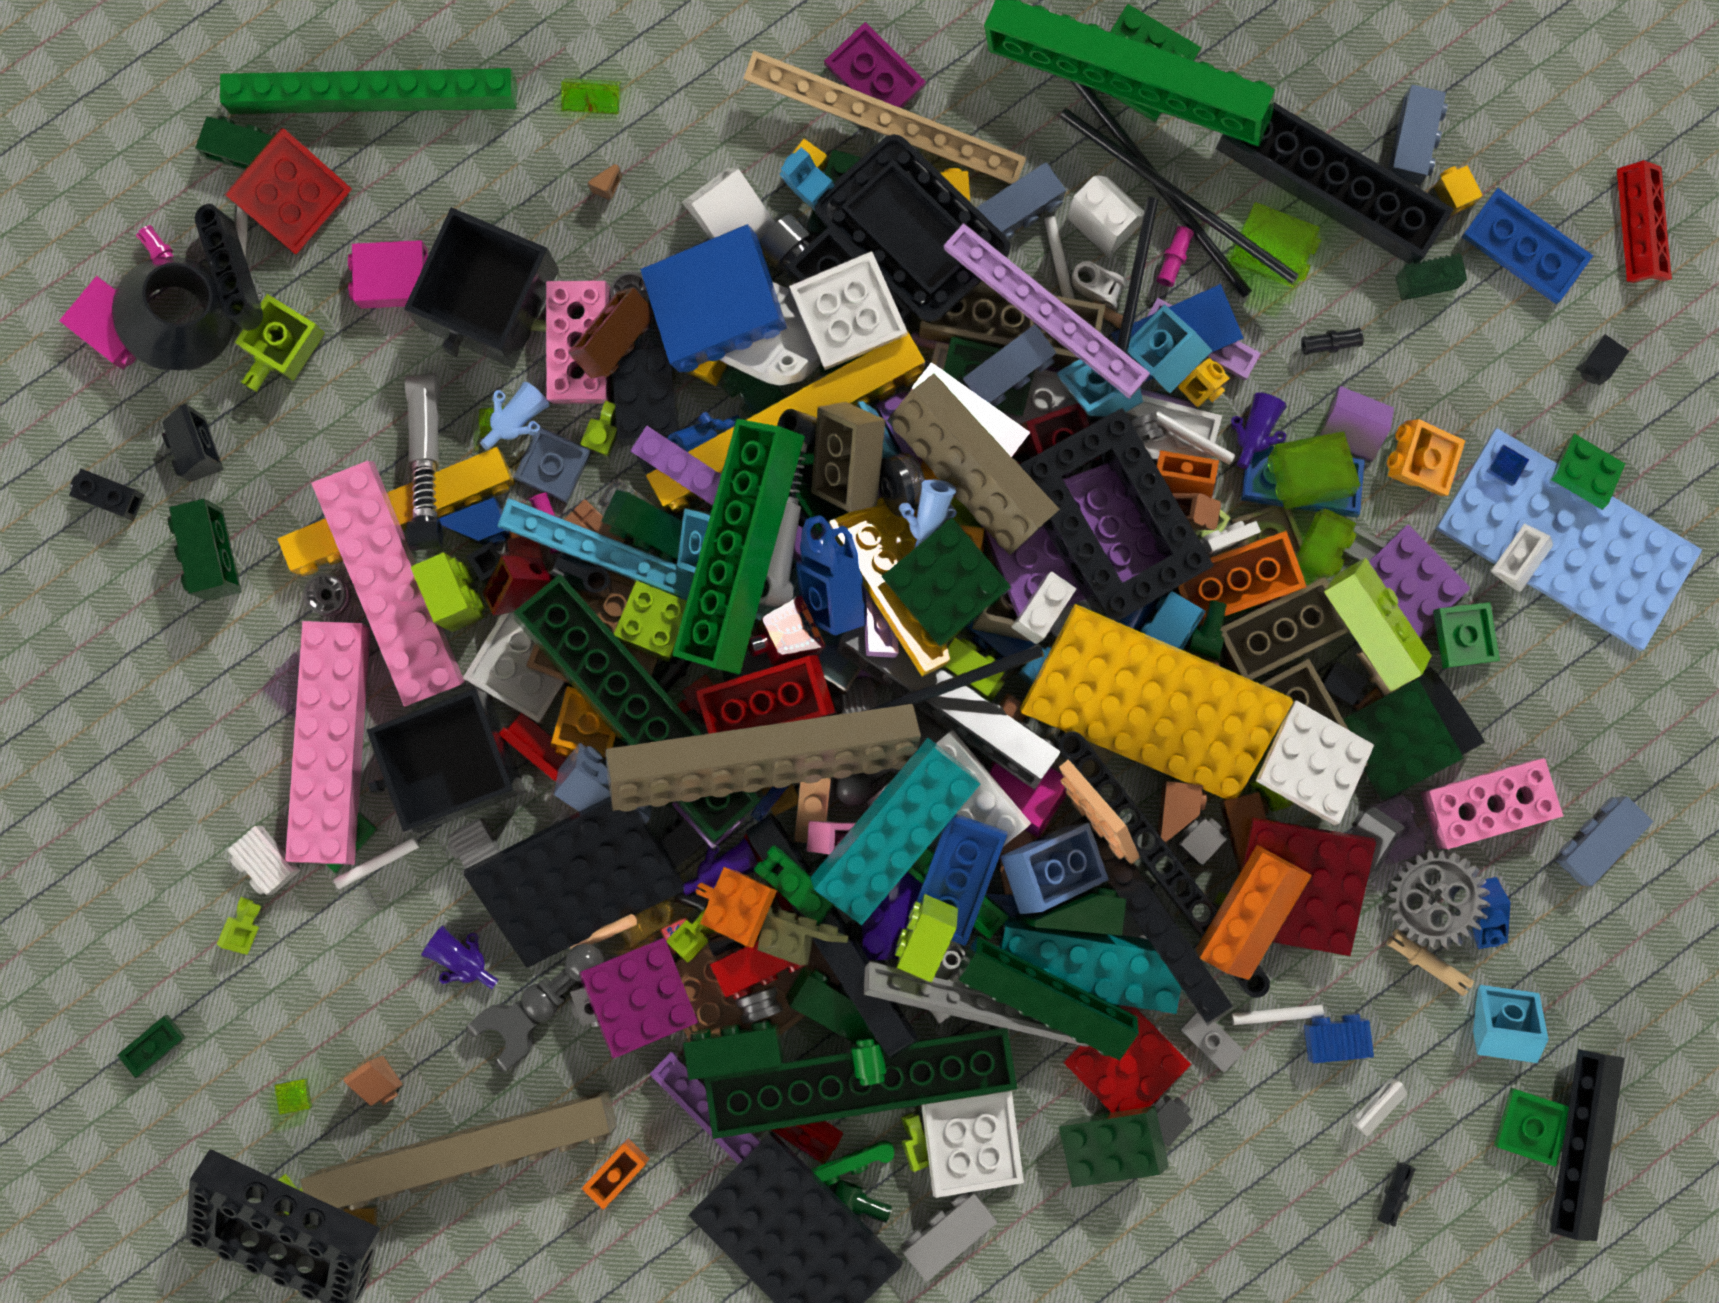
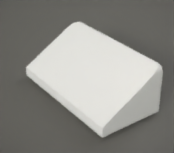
[1491,524,1553,592]
[1351,1078,1407,1137]

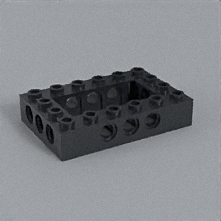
[1019,408,1214,622]
[186,1149,380,1303]

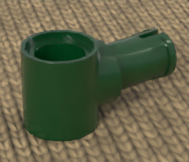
[1189,600,1227,663]
[834,1180,892,1223]

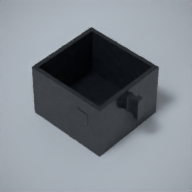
[404,207,559,369]
[366,688,526,833]

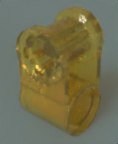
[620,900,674,948]

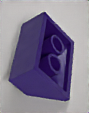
[862,871,922,960]

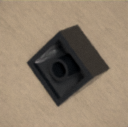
[162,404,224,482]

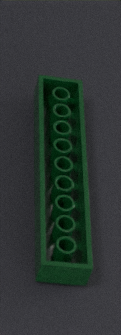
[513,574,761,845]
[704,1027,1018,1139]

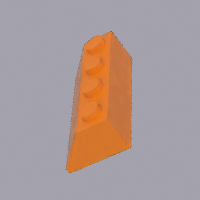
[1175,531,1307,626]
[1196,845,1311,980]

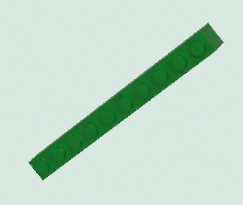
[220,68,517,114]

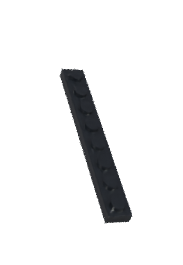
[1070,815,1233,1026]

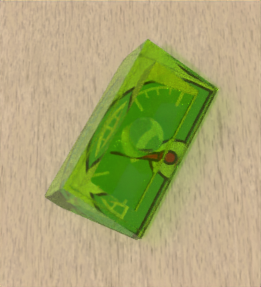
[561,78,621,114]

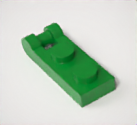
[754,845,834,925]
[811,1140,894,1186]

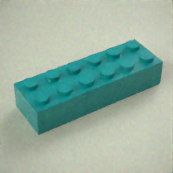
[810,738,981,925]
[999,917,1181,1014]

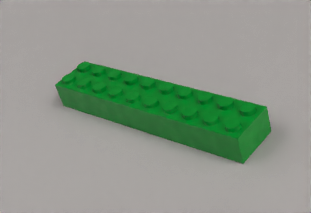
[984,0,1275,146]

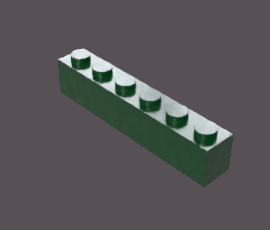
[958,936,1139,1061]

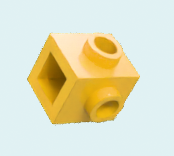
[1177,357,1230,408]

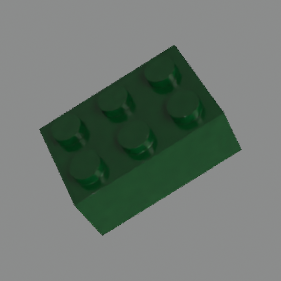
[168,498,242,601]
[683,1019,784,1080]
[1059,1106,1169,1188]

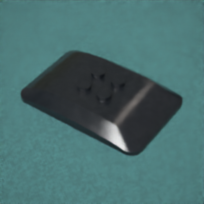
[814,134,1010,323]

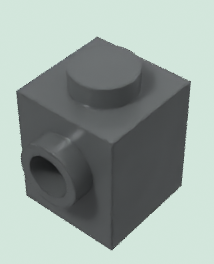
[1151,1095,1193,1147]

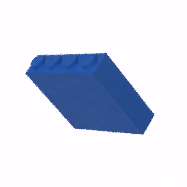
[640,224,787,373]

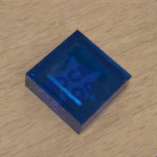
[1486,445,1530,486]

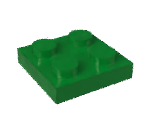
[1551,433,1626,510]
[1433,602,1500,669]
[1494,1088,1569,1167]

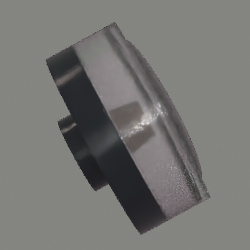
[879,452,925,517]

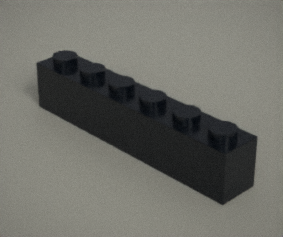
[1550,1049,1625,1241]

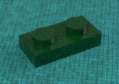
[117,1015,186,1079]

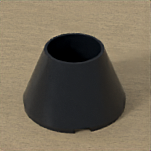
[112,256,235,371]

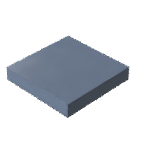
[513,427,592,504]

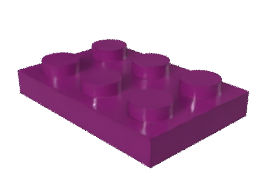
[824,22,926,108]

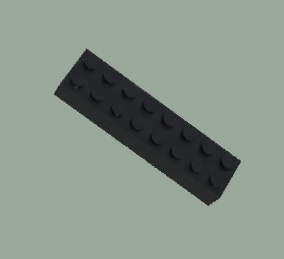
[1215,102,1454,268]

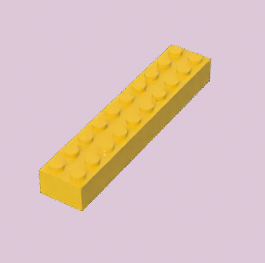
[646,331,925,515]

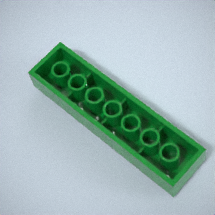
[672,419,805,674]

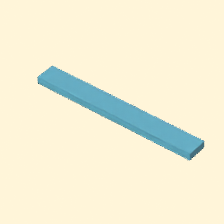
[497,498,694,601]

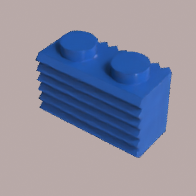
[1304,1013,1374,1063]

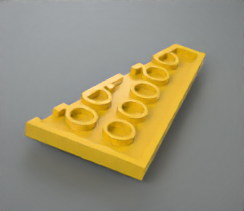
[829,498,950,677]

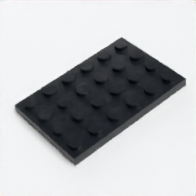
[463,797,685,968]
[688,1131,903,1303]

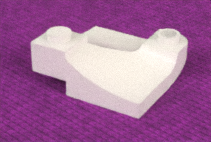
[720,282,821,385]

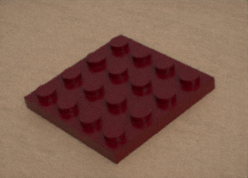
[1241,817,1376,956]

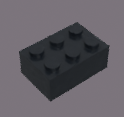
[613,348,679,446]

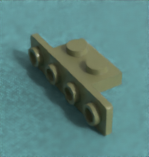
[757,905,848,965]

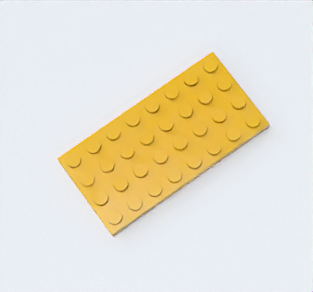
[1020,604,1293,800]

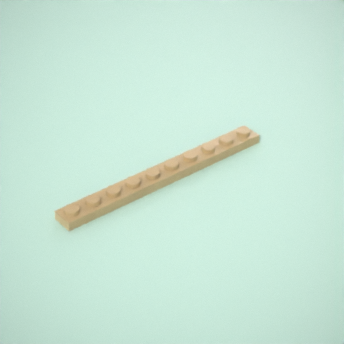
[743,50,1026,184]

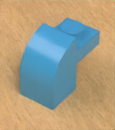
[779,147,835,211]

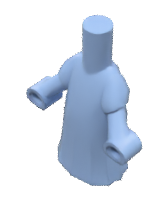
[480,382,550,450]
[899,479,957,549]

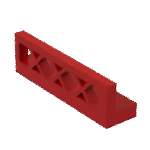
[1617,160,1672,283]
[499,713,567,782]

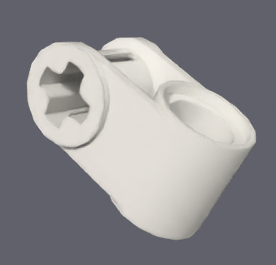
[1070,261,1129,310]

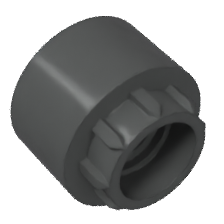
[759,214,813,274]

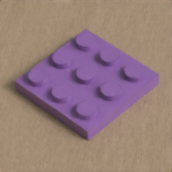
[1369,524,1470,638]

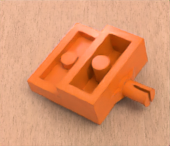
[696,867,777,948]

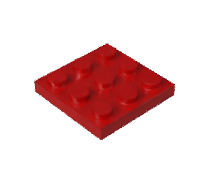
[224,128,352,255]
[1062,1005,1192,1112]

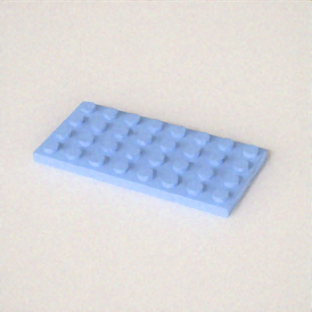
[1435,428,1702,651]

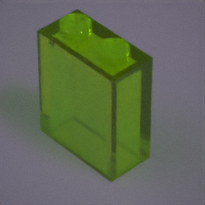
[1229,202,1321,289]
[1268,431,1361,510]

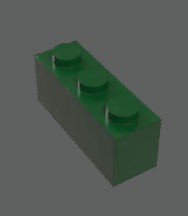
[195,116,276,170]
[601,489,682,563]
[785,966,874,1045]

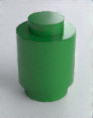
[851,1038,887,1086]

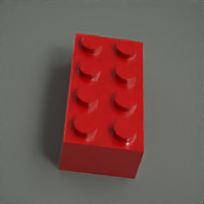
[696,655,835,734]

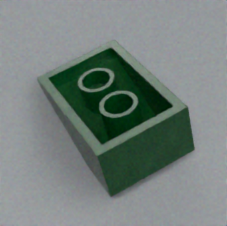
[1016,885,1126,936]

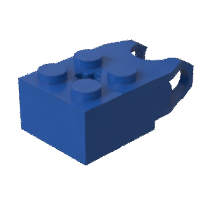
[796,515,865,636]

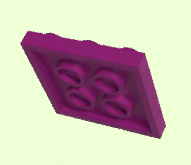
[579,937,698,1059]

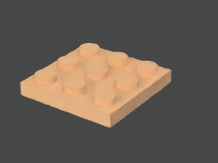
[1059,759,1140,864]

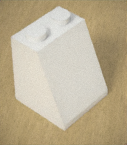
[682,168,776,241]
[1067,176,1144,258]

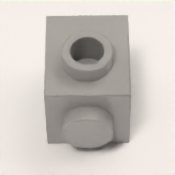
[1176,818,1227,865]

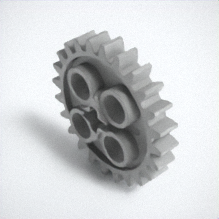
[1388,850,1490,950]

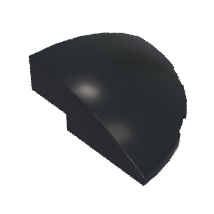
[1410,667,1485,755]

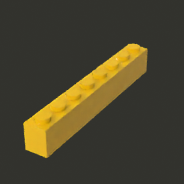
[277,447,515,576]

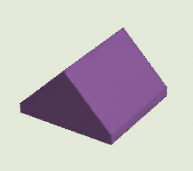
[1317,386,1394,462]

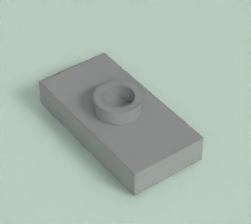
[1179,1011,1245,1073]

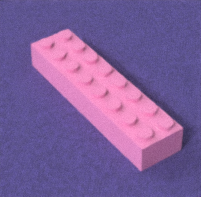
[311,461,465,707]
[285,621,371,865]

